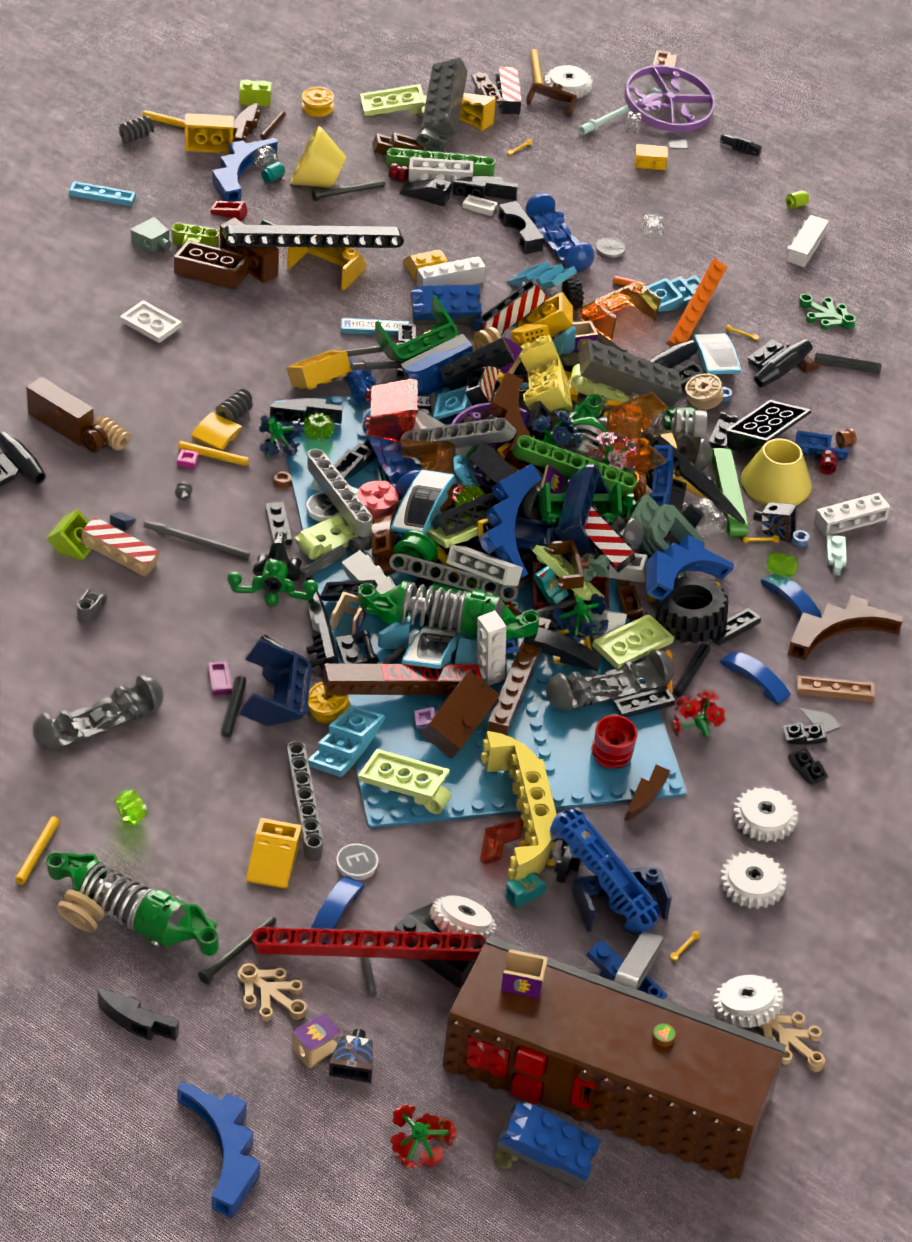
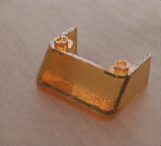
[578,282,661,340]
[606,391,668,472]
[395,439,456,513]

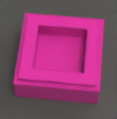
[177,449,199,469]

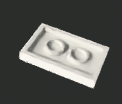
[120,301,182,343]

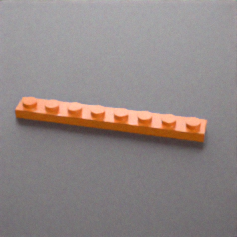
[666,258,728,347]

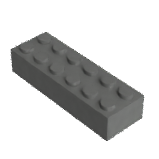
[421,57,468,139]
[578,339,683,407]

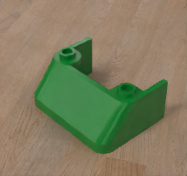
[374,295,458,362]
[538,482,622,525]

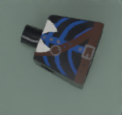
[753,502,796,543]
[329,1029,373,1083]

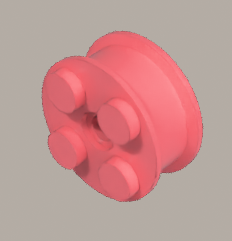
[358,481,398,521]

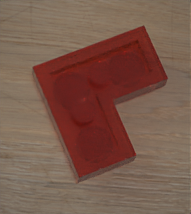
[480,817,524,865]

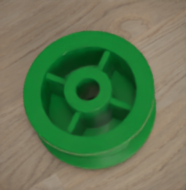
[393,530,438,573]

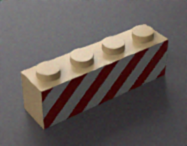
[81,517,159,577]

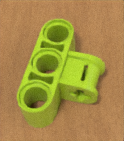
[172,223,219,248]

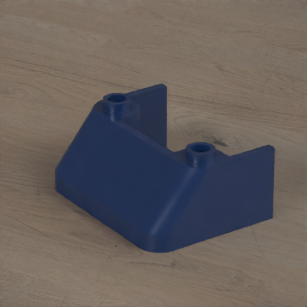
[555,464,610,555]
[238,638,312,726]
[572,867,672,932]

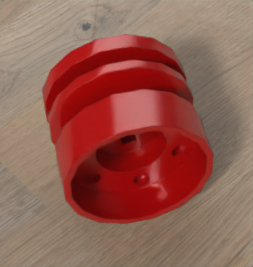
[591,715,638,769]

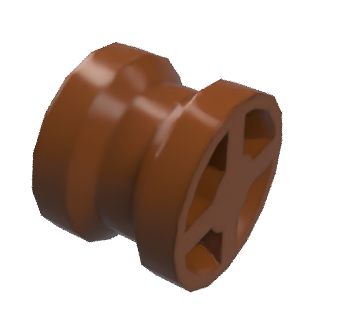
[836,428,857,448]

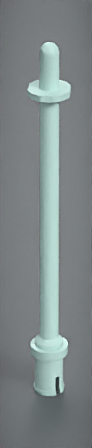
[578,88,663,136]

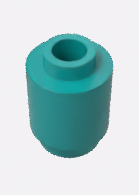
[261,162,285,182]

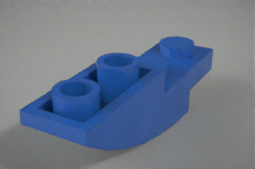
[586,940,667,999]

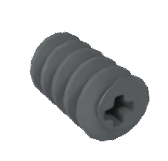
[119,116,154,144]
[215,389,253,422]

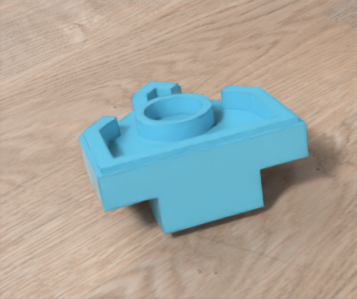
[453,455,480,492]

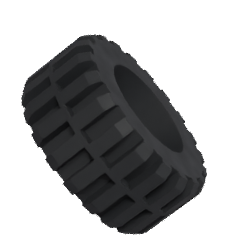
[655,576,729,644]

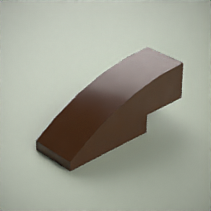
[372,132,424,155]
[624,765,671,821]

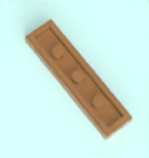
[796,676,875,702]

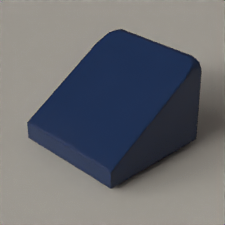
[110,512,136,531]

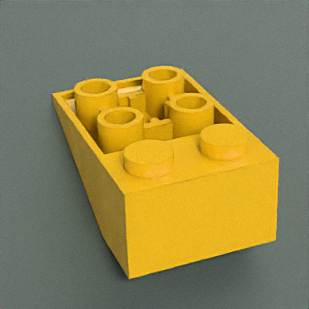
[246,818,302,889]

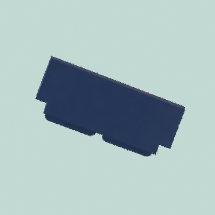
[468,516,558,551]

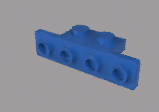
[344,357,379,405]
[794,430,849,461]

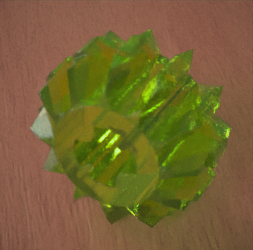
[304,412,334,441]
[455,484,485,507]
[767,552,798,576]
[114,789,148,826]

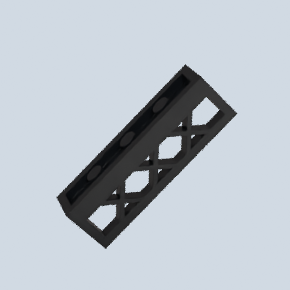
[431,492,500,536]

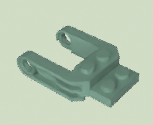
[630,494,705,579]

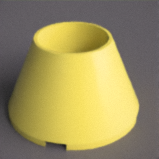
[290,126,346,188]
[740,439,812,506]

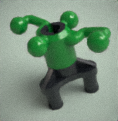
[227,532,318,606]

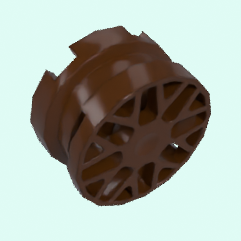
[81,424,109,453]

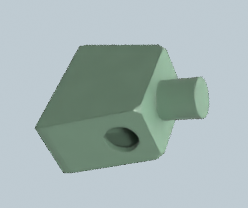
[131,217,171,252]

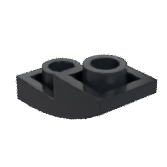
[682,503,705,529]
[783,722,827,745]
[788,747,829,785]

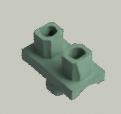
[583,553,610,582]

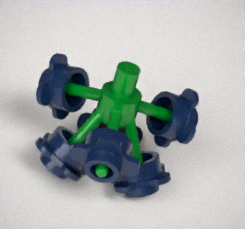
[259,415,306,457]

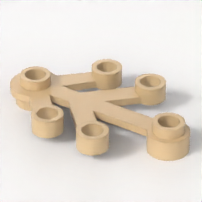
[238,963,307,1021]
[759,1012,825,1072]

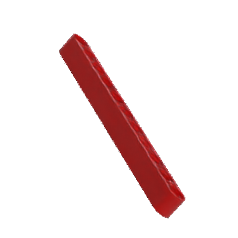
[251,927,486,961]

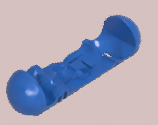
[525,193,595,271]
[362,407,423,499]
[550,809,659,934]

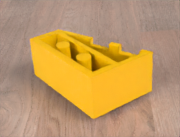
[459,93,496,131]

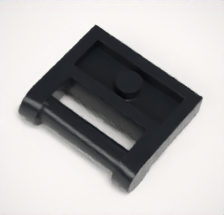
[335,630,379,664]

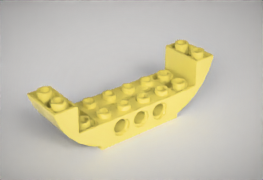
[520,335,573,417]
[481,731,557,881]

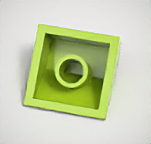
[239,80,272,107]
[46,509,92,561]

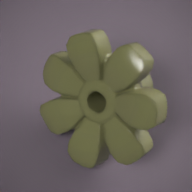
[493,1147,518,1169]

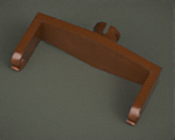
[526,83,578,117]
[548,540,589,589]

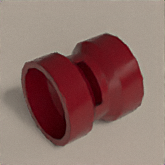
[388,163,409,182]
[819,450,838,475]

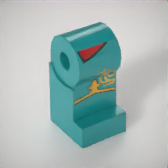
[534,566,569,604]
[505,872,547,909]

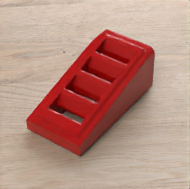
[210,201,248,221]

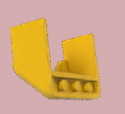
[287,235,367,291]

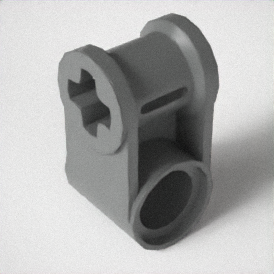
[416,128,449,152]
[77,588,107,624]

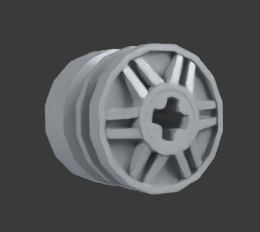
[671,409,707,438]

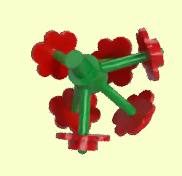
[671,690,726,737]
[390,1103,456,1169]

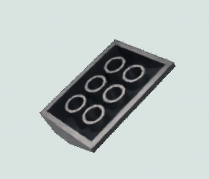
[726,400,811,452]
[394,903,483,988]

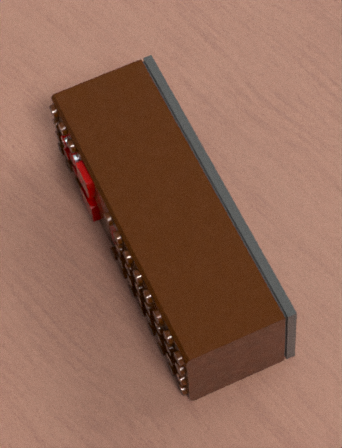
[442,936,786,1180]

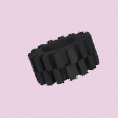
[561,278,584,309]

